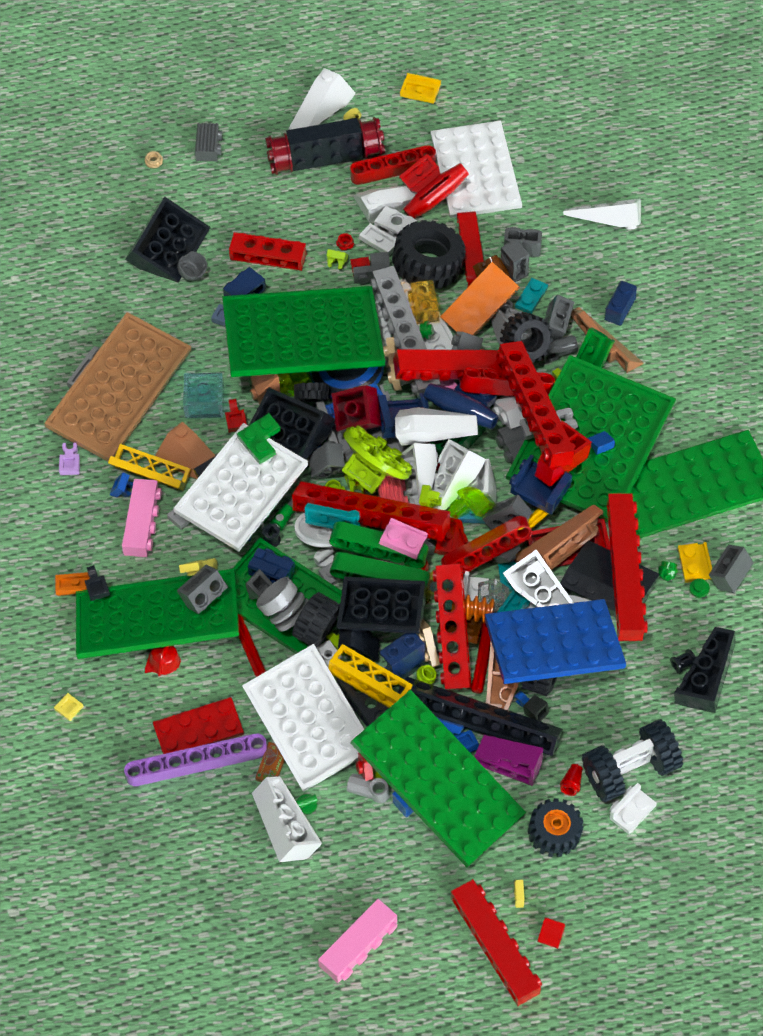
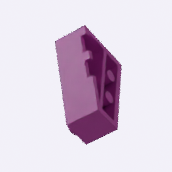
[474,735,543,786]

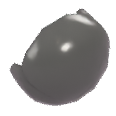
[177,251,208,281]

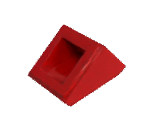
[537,917,565,949]

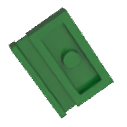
[576,327,615,368]

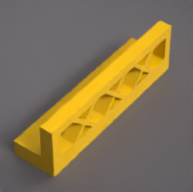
[108,444,192,491]
[328,644,412,708]

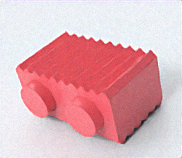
[378,476,409,503]

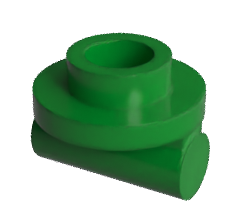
[296,794,318,815]

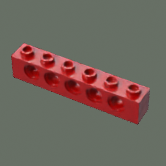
[433,564,472,689]

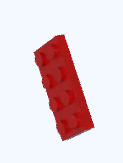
[153,697,244,754]

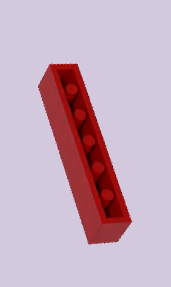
[393,349,502,381]
[451,879,542,1007]

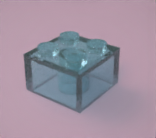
[183,373,224,418]

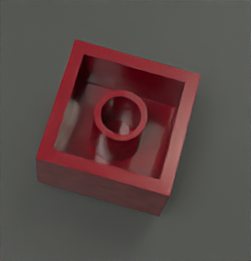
[332,385,382,433]

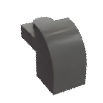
[353,252,390,284]

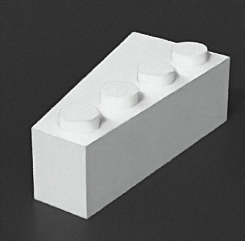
[252,776,322,862]

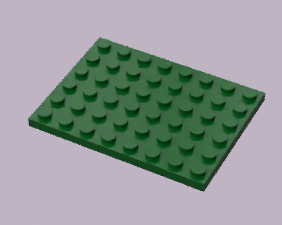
[222,286,385,377]
[506,355,676,522]

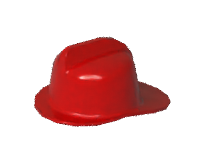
[145,645,181,676]

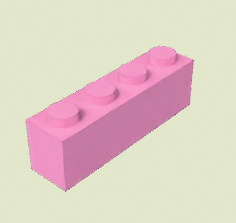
[122,479,162,557]
[318,899,397,983]

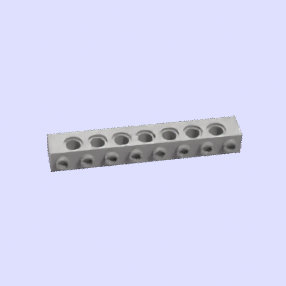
[370,266,441,399]

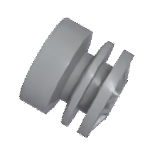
[256,577,308,631]

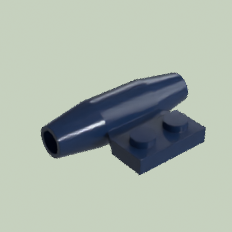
[424,383,499,429]

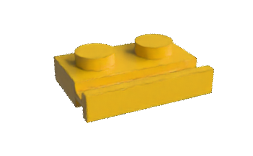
[400,73,441,104]
[677,542,712,583]

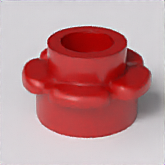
[336,233,354,251]

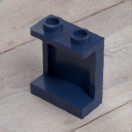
[378,393,429,438]
[509,455,572,515]
[380,633,425,688]

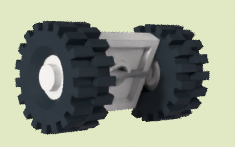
[582,719,683,802]

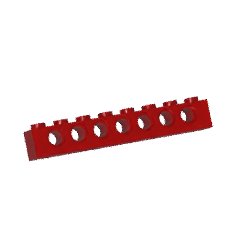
[496,341,575,468]
[292,481,450,541]

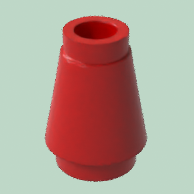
[560,764,583,796]

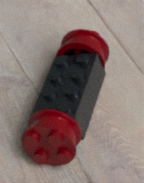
[265,117,385,175]

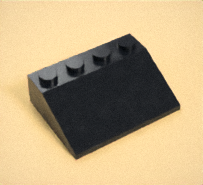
[125,197,211,283]
[249,387,335,460]
[560,541,660,618]
[337,577,426,634]

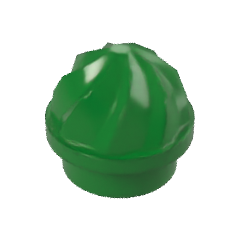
[658,561,678,581]

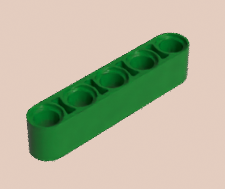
[329,521,429,568]
[329,552,430,588]

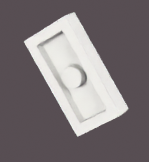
[359,223,396,256]

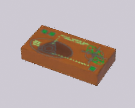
[255,742,285,782]

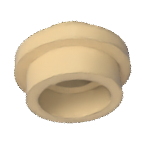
[145,151,163,168]

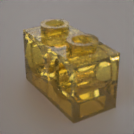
[407,280,439,324]

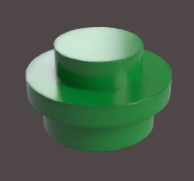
[420,321,434,340]
[689,579,710,598]

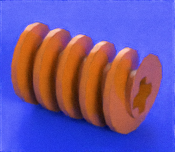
[451,594,495,623]

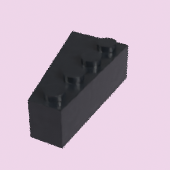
[674,627,736,713]

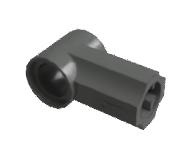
[542,335,578,363]

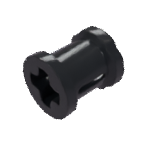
[262,523,281,547]
[670,649,696,674]

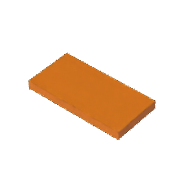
[440,262,520,336]

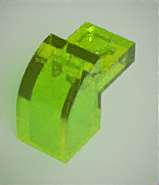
[278,372,312,397]
[447,487,496,519]

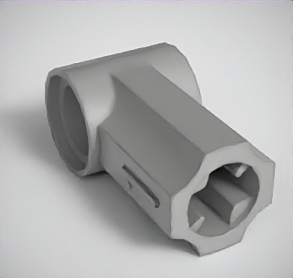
[347,773,390,803]

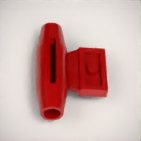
[399,154,469,219]

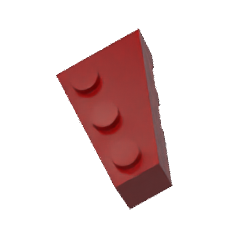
[535,420,592,487]

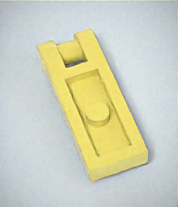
[179,558,218,576]

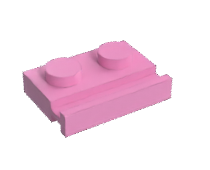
[379,518,428,559]

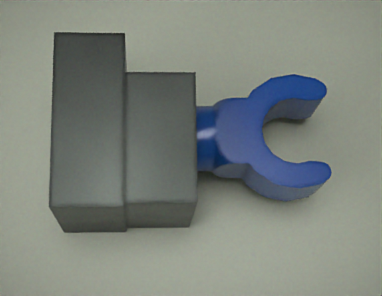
[514,691,549,721]

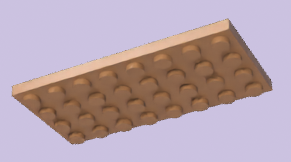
[44,312,192,462]

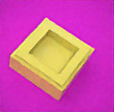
[54,693,84,721]
[514,880,524,908]

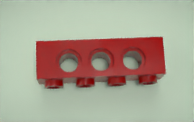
[229,232,307,271]

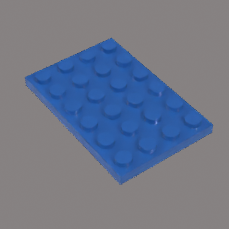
[485,599,626,684]

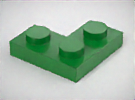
[237,413,281,465]

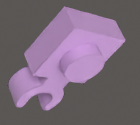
[59,443,80,475]

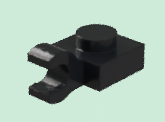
[85,565,110,601]

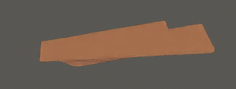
[571,307,643,373]
[514,505,603,570]

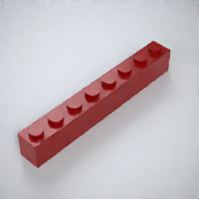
[607,494,648,641]

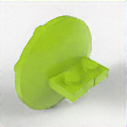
[342,425,413,494]

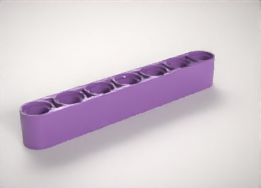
[124,733,267,786]

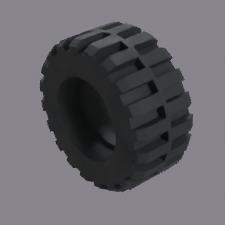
[392,220,466,289]

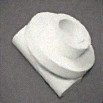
[314,547,334,567]

